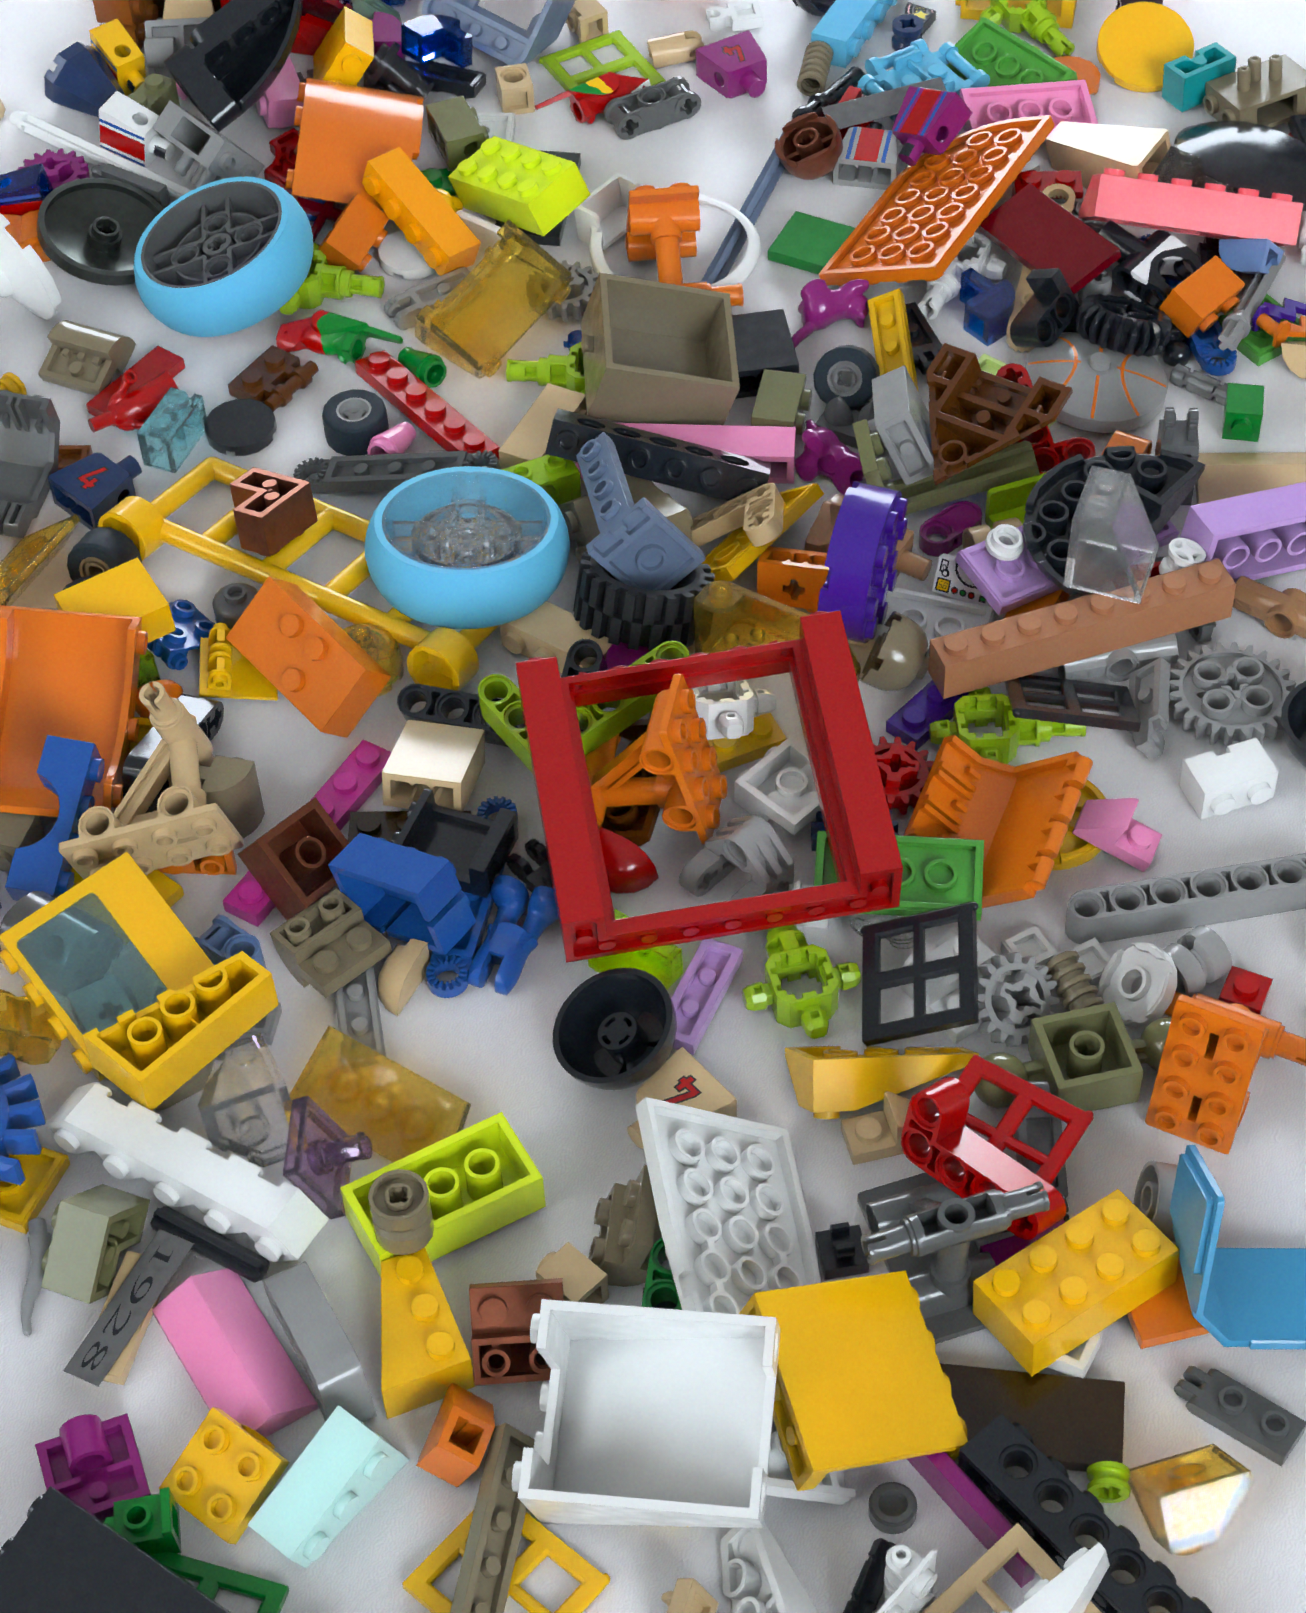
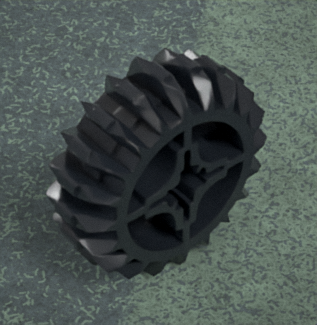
[1075,294,1172,357]

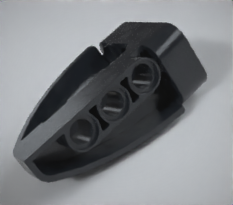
[163,0,303,132]

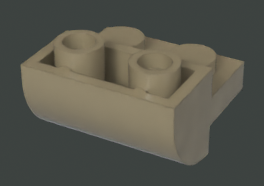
[38,320,136,395]
[168,755,265,838]
[270,888,392,998]
[588,1165,662,1287]

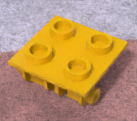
[199,623,278,701]

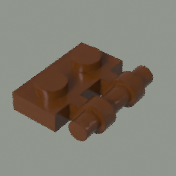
[228,345,319,412]

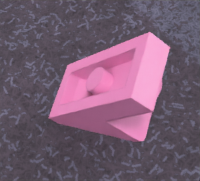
[1072,798,1162,872]

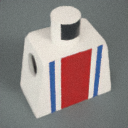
[99,91,175,168]

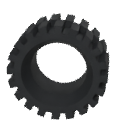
[573,551,715,651]

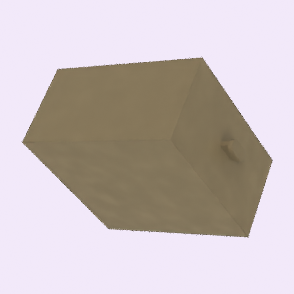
[581,272,740,425]

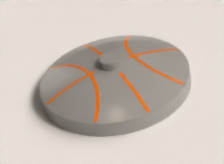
[1025,332,1168,433]

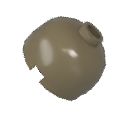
[860,611,929,691]

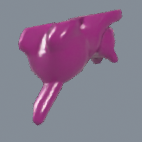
[792,279,869,348]
[795,419,865,496]

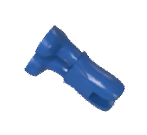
[467,875,559,996]

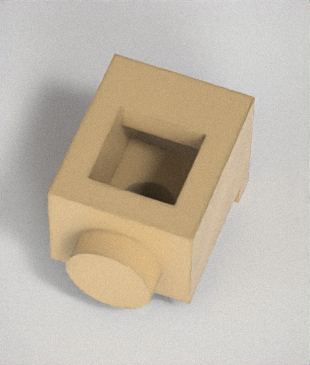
[566,0,609,43]

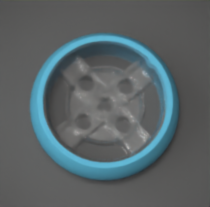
[365,466,570,629]

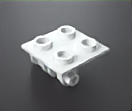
[876,1545,937,1613]

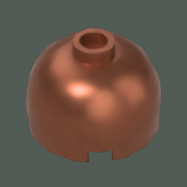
[775,112,843,180]

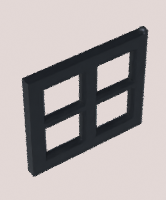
[1005,675,1141,732]
[860,901,979,1046]

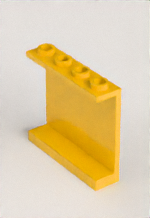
[739,1270,968,1491]

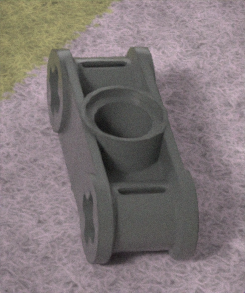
[603,76,702,140]

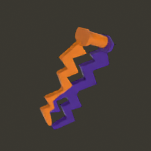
[1251,297,1306,348]

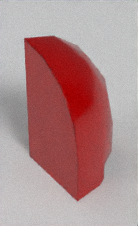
[599,827,659,894]

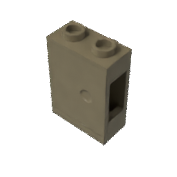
[1203,54,1306,128]

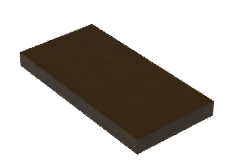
[940,1363,1125,1472]

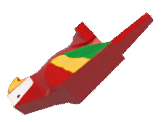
[534,72,651,125]

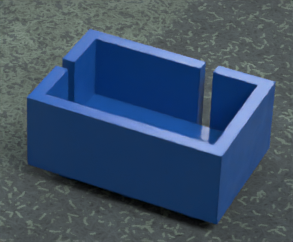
[328,833,476,955]

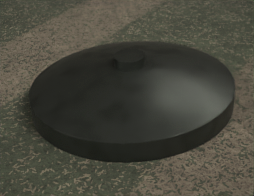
[36,178,164,286]

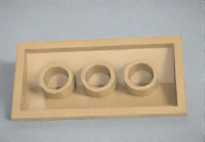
[1195,452,1306,504]

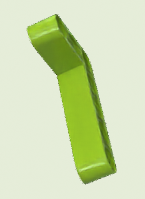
[478,641,690,774]

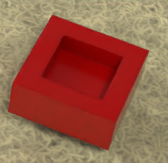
[1218,966,1273,1015]

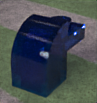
[401,15,473,69]
[959,268,1015,347]

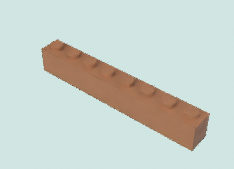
[928,558,1236,699]

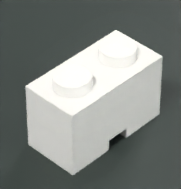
[1179,738,1279,820]

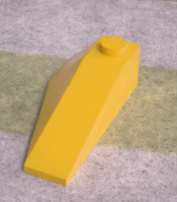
[785,1046,979,1119]

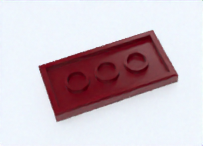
[979,183,1121,294]

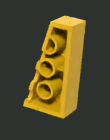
[82,951,279,1111]

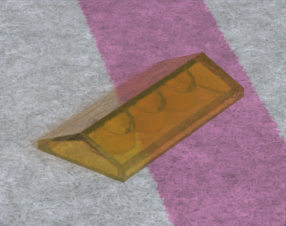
[0,514,80,606]
[286,1025,471,1162]

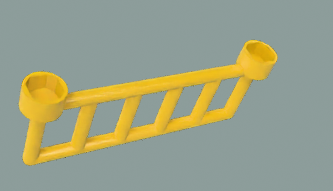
[98,456,500,691]

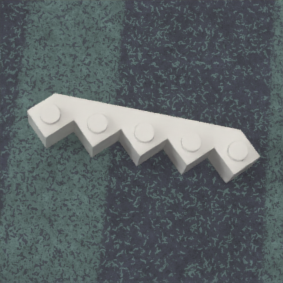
[46,1082,329,1263]

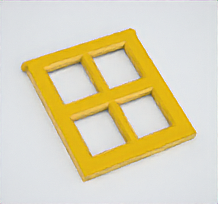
[402,1510,610,1613]

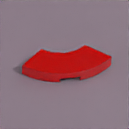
[264,128,299,190]

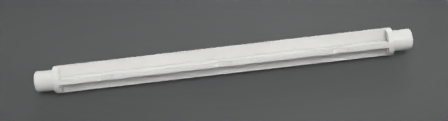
[10,110,192,202]

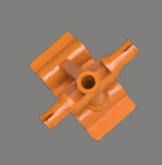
[625,183,744,306]
[585,674,728,845]
[1145,991,1306,1154]

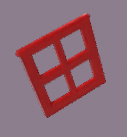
[958,1054,1094,1185]

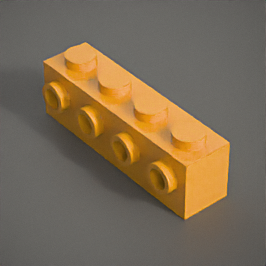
[362,147,481,276]

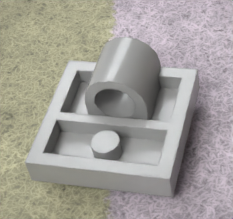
[144,17,208,79]

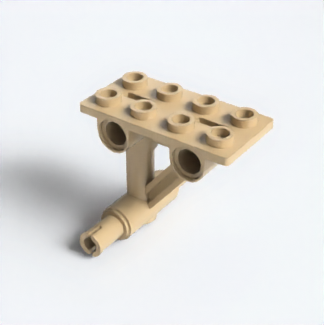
[58,681,244,880]

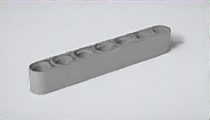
[1065,853,1306,944]

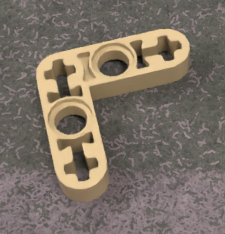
[690,483,784,547]

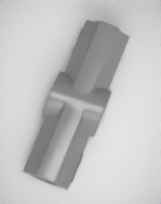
[1058,633,1179,682]

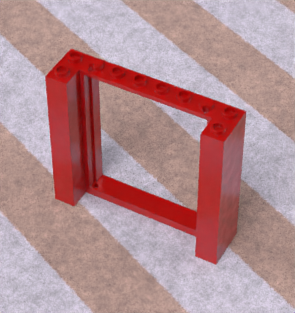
[515,610,903,963]

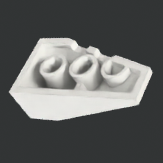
[721,1522,818,1613]

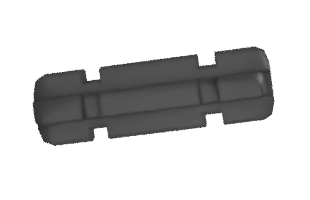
[1169,364,1227,406]

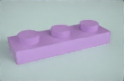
[671,939,743,1055]

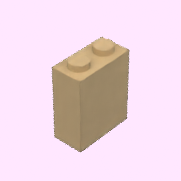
[382,720,485,812]

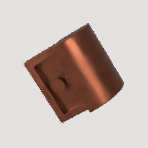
[469,1278,564,1385]

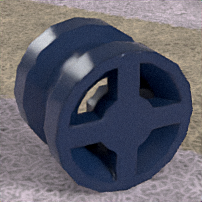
[891,14,923,51]

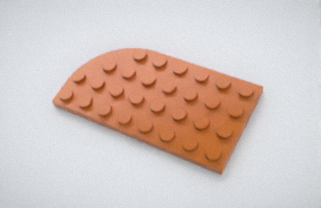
[818,115,1055,287]

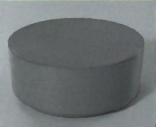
[868,1482,917,1534]

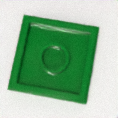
[768,211,855,274]

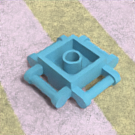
[858,38,990,122]

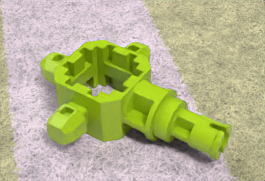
[979,0,1075,57]
[279,243,385,315]
[506,342,586,394]
[929,687,1086,764]
[742,925,861,1039]

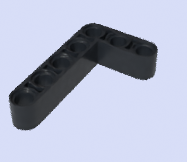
[397,639,608,747]

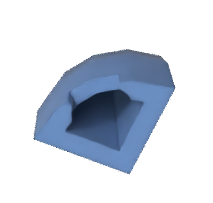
[1219,239,1284,274]

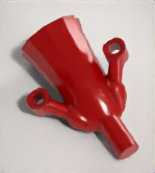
[88,369,184,436]

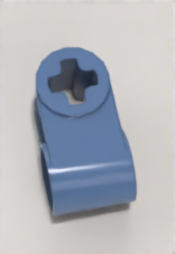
[193,914,267,969]

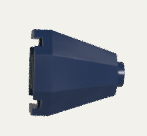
[44,41,125,118]

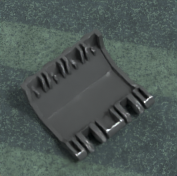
[0,390,60,538]

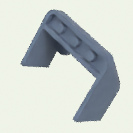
[422,0,576,65]

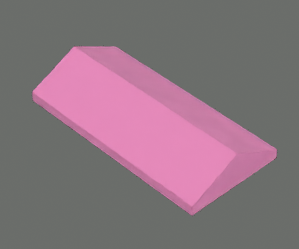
[960,80,1098,140]
[152,1268,319,1437]

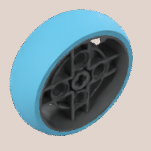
[134,177,313,337]

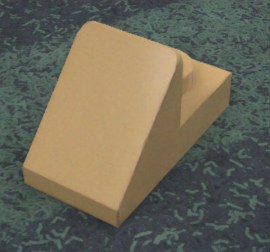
[841,1091,910,1165]

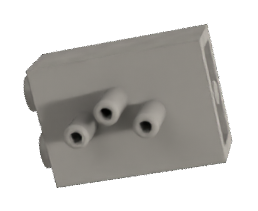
[152,101,265,188]
[868,365,934,486]

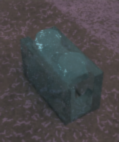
[137,387,207,473]

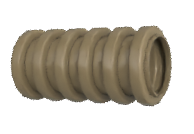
[797,41,833,97]
[1045,951,1105,1011]

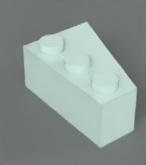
[247,1405,410,1568]

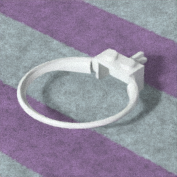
[574,172,760,286]

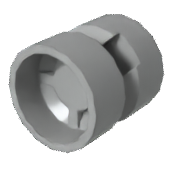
[1163,925,1232,997]

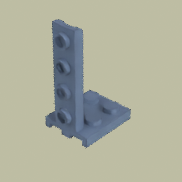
[576,432,706,590]

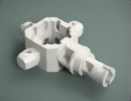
[918,227,1007,320]
[689,653,776,740]

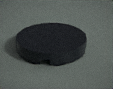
[204,399,277,456]

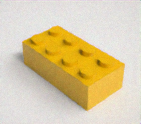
[973,1189,1179,1376]

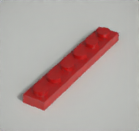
[355,350,500,460]

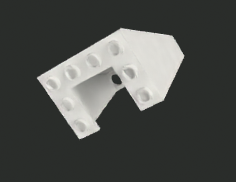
[512,1299,781,1528]

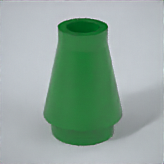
[398,347,447,388]

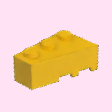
[381,1247,475,1419]

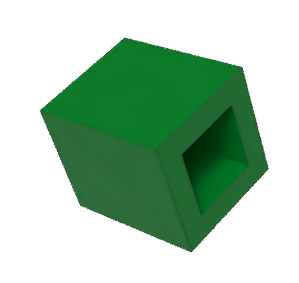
[1222,383,1264,442]

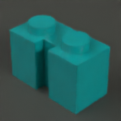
[1162,42,1237,112]

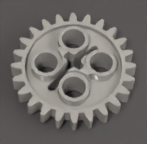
[1169,642,1296,748]

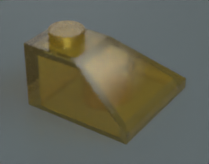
[1128,1443,1252,1555]

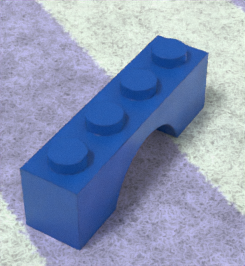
[5,735,105,901]

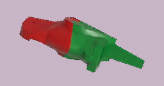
[276,310,403,365]

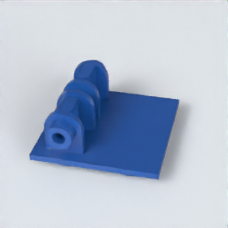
[147,600,215,670]

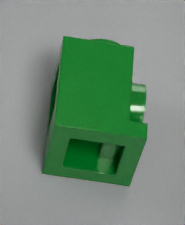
[105,1487,182,1554]

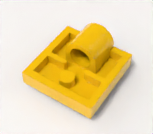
[159,1407,290,1545]

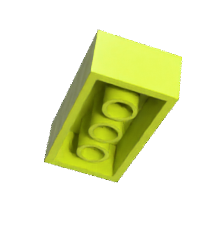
[448,136,591,237]
[340,1112,546,1277]

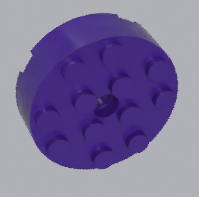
[818,481,908,644]

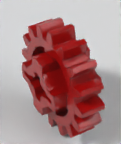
[873,736,934,815]

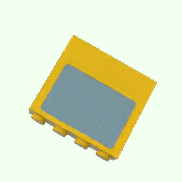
[0,852,214,1082]

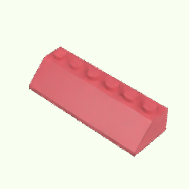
[1078,168,1303,247]

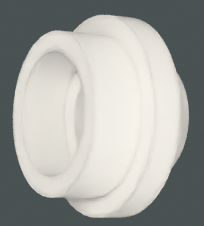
[985,524,1024,561]

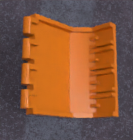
[904,735,1093,908]

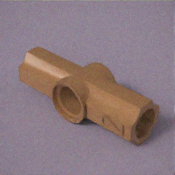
[1233,575,1306,639]

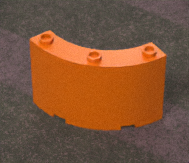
[285,77,424,210]
[0,605,148,817]

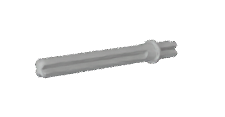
[1218,246,1286,352]

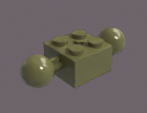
[974,1002,1171,1112]

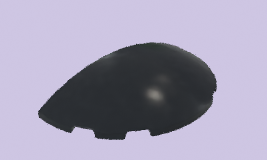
[1174,121,1306,211]
[1022,446,1205,595]

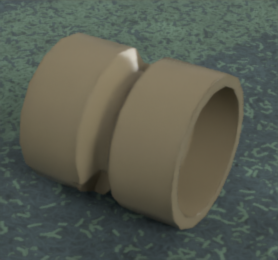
[368,1169,434,1255]

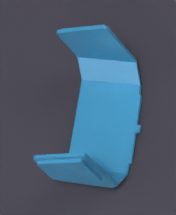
[1170,1145,1306,1349]

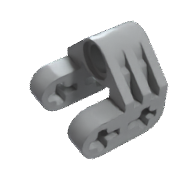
[679,815,794,901]

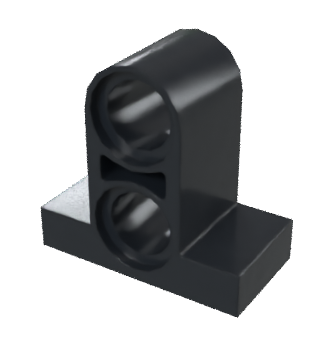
[1010,268,1081,347]

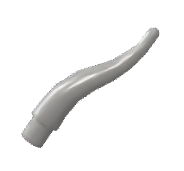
[21,1218,51,1336]

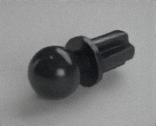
[1158,309,1191,367]

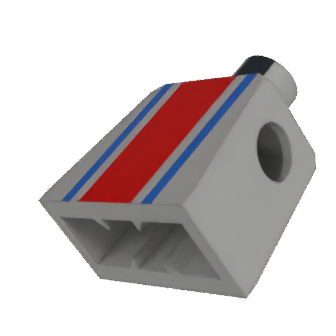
[833,122,897,190]

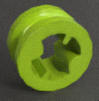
[1086,1461,1131,1503]

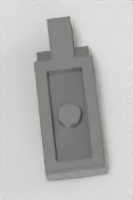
[1128,657,1170,760]

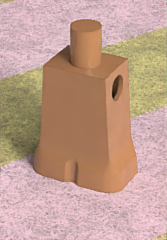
[804,494,932,581]

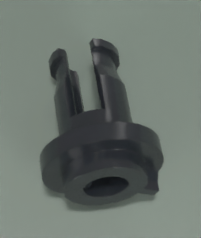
[365,41,435,101]

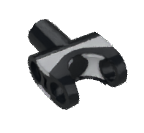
[1099,220,1202,309]

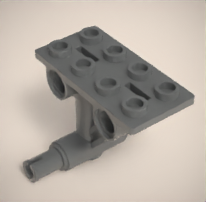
[857,1172,1050,1344]

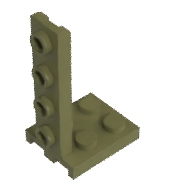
[852,419,1040,515]

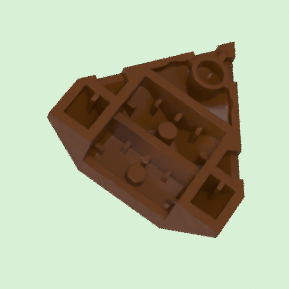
[926,343,1073,486]

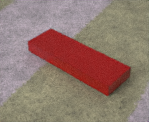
[86,346,185,426]

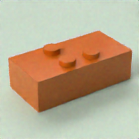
[226,576,392,738]

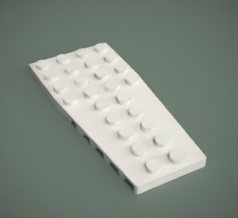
[635,1097,856,1505]

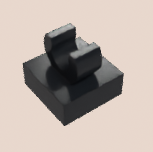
[815,1222,870,1280]

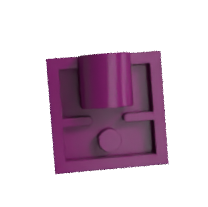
[35,1413,151,1521]

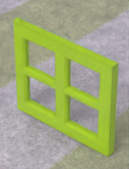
[539,30,665,91]

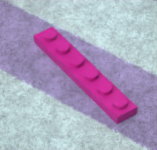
[223,739,392,927]

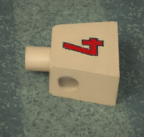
[627,1047,737,1149]

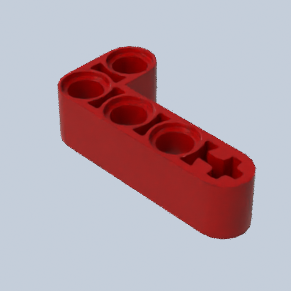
[996,363,1096,474]
[901,1077,1066,1240]

